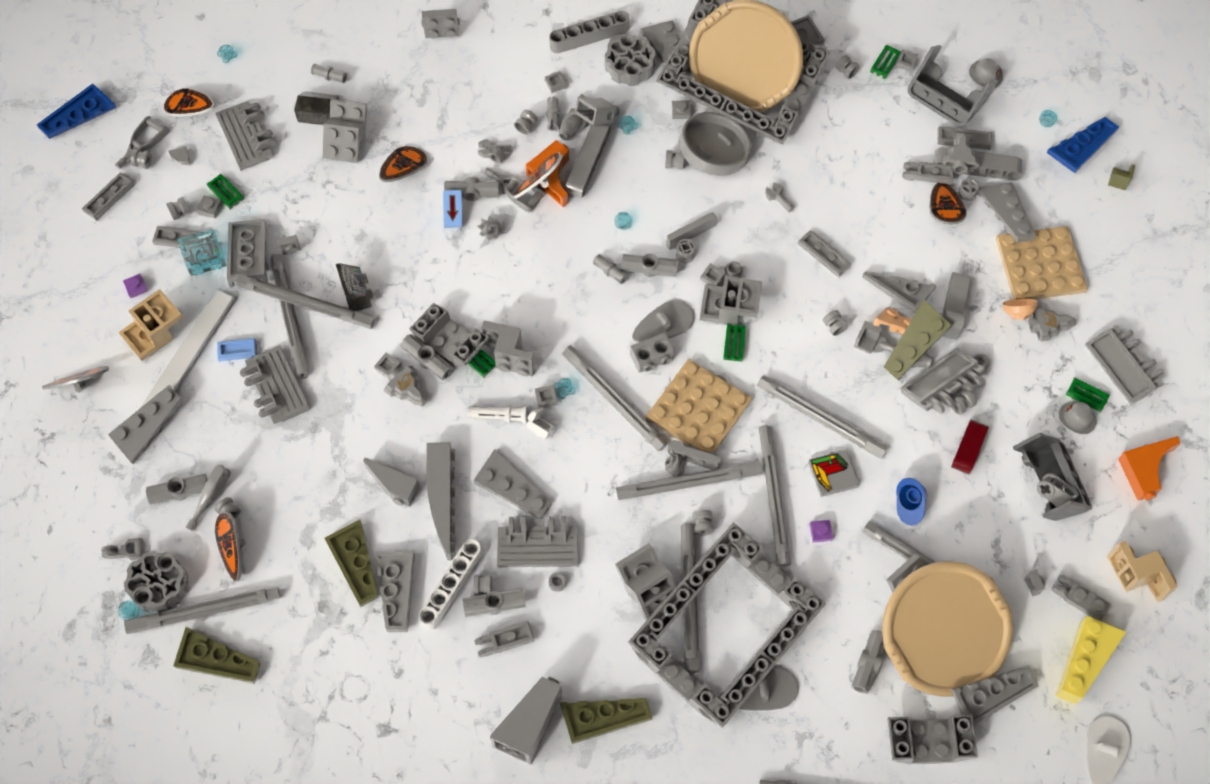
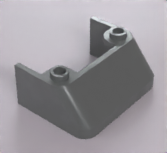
[908,45,998,126]
[1013,433,1092,521]

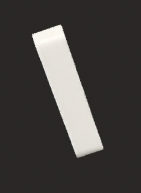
[419,539,482,630]

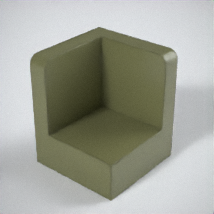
[1108,164,1135,190]

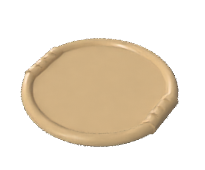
[689,0,803,113]
[882,561,1013,697]

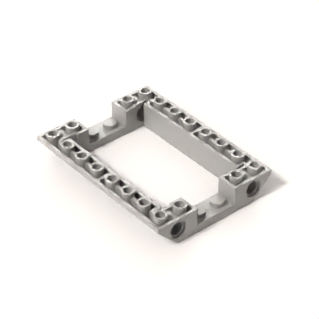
[656,0,830,145]
[628,522,826,728]

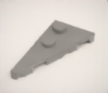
[862,271,937,313]

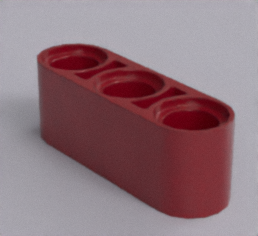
[951,419,989,475]

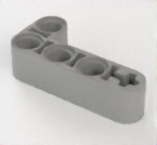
[942,272,971,340]

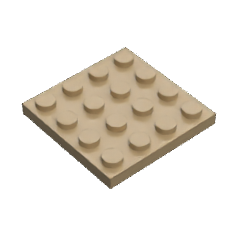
[996,226,1088,300]
[646,359,752,453]

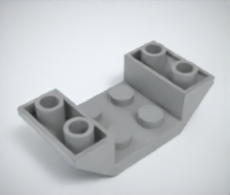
[409,303,490,367]
[887,715,978,765]

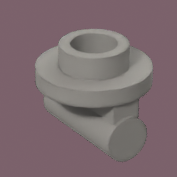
[665,454,686,477]

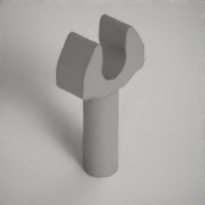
[478,139,511,158]
[765,183,794,212]

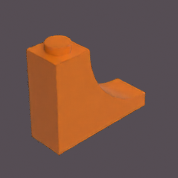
[525,140,569,207]
[1118,436,1181,501]

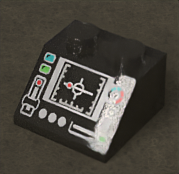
[294,91,339,125]
[336,263,374,311]

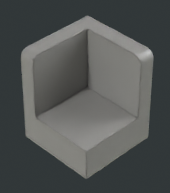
[854,321,882,354]

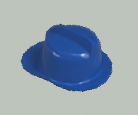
[896,478,928,526]

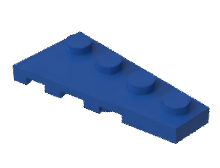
[36,83,116,139]
[1047,117,1119,173]

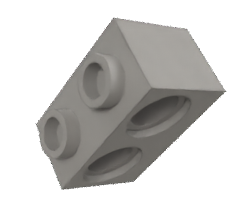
[630,333,674,373]

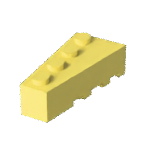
[1056,616,1126,704]

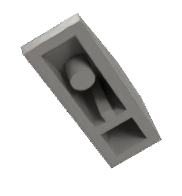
[363,458,420,506]

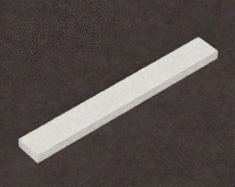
[139,290,234,409]

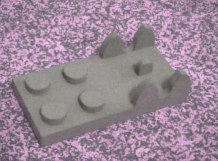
[227,219,268,287]

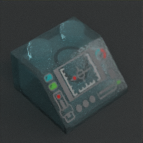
[177,229,227,276]

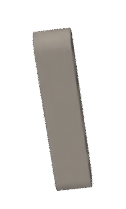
[549,11,629,53]
[565,124,611,197]
[934,147,1022,180]

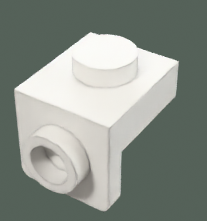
[526,407,556,439]

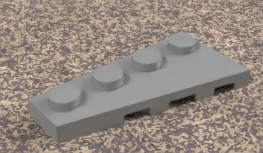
[474,449,551,520]
[374,552,415,632]

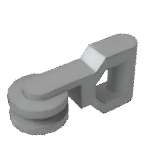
[101,538,143,560]

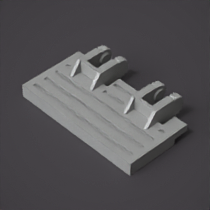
[215,101,277,171]
[1085,325,1164,405]
[239,345,310,424]
[900,348,985,414]
[497,516,578,567]

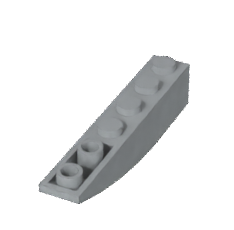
[426,442,455,560]

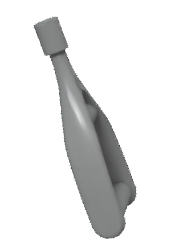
[115,116,169,169]
[484,168,545,212]
[186,464,231,531]

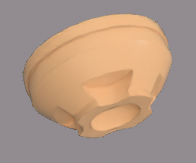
[1002,298,1038,320]

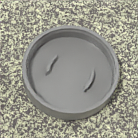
[679,112,751,176]

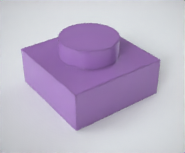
[123,274,148,298]
[809,520,833,543]

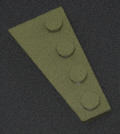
[884,300,952,380]
[324,520,379,607]
[173,627,261,684]
[560,698,652,744]

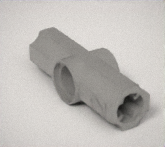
[444,177,500,201]
[621,253,678,277]
[400,334,453,381]
[146,474,208,505]
[462,589,526,617]
[851,630,884,694]

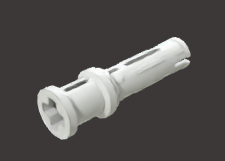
[468,405,528,423]

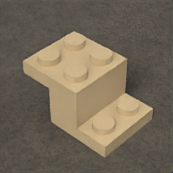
[118,289,183,361]
[1107,541,1178,602]

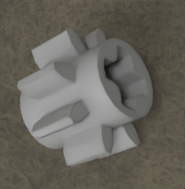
[477,216,501,240]

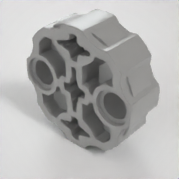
[605,34,656,86]
[124,551,189,613]

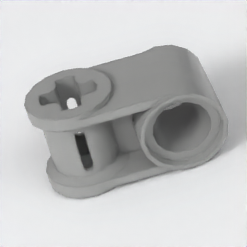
[1037,473,1078,507]

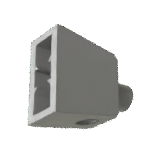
[574,97,620,126]

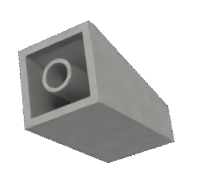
[490,677,562,765]

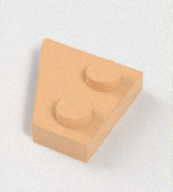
[873,307,912,335]

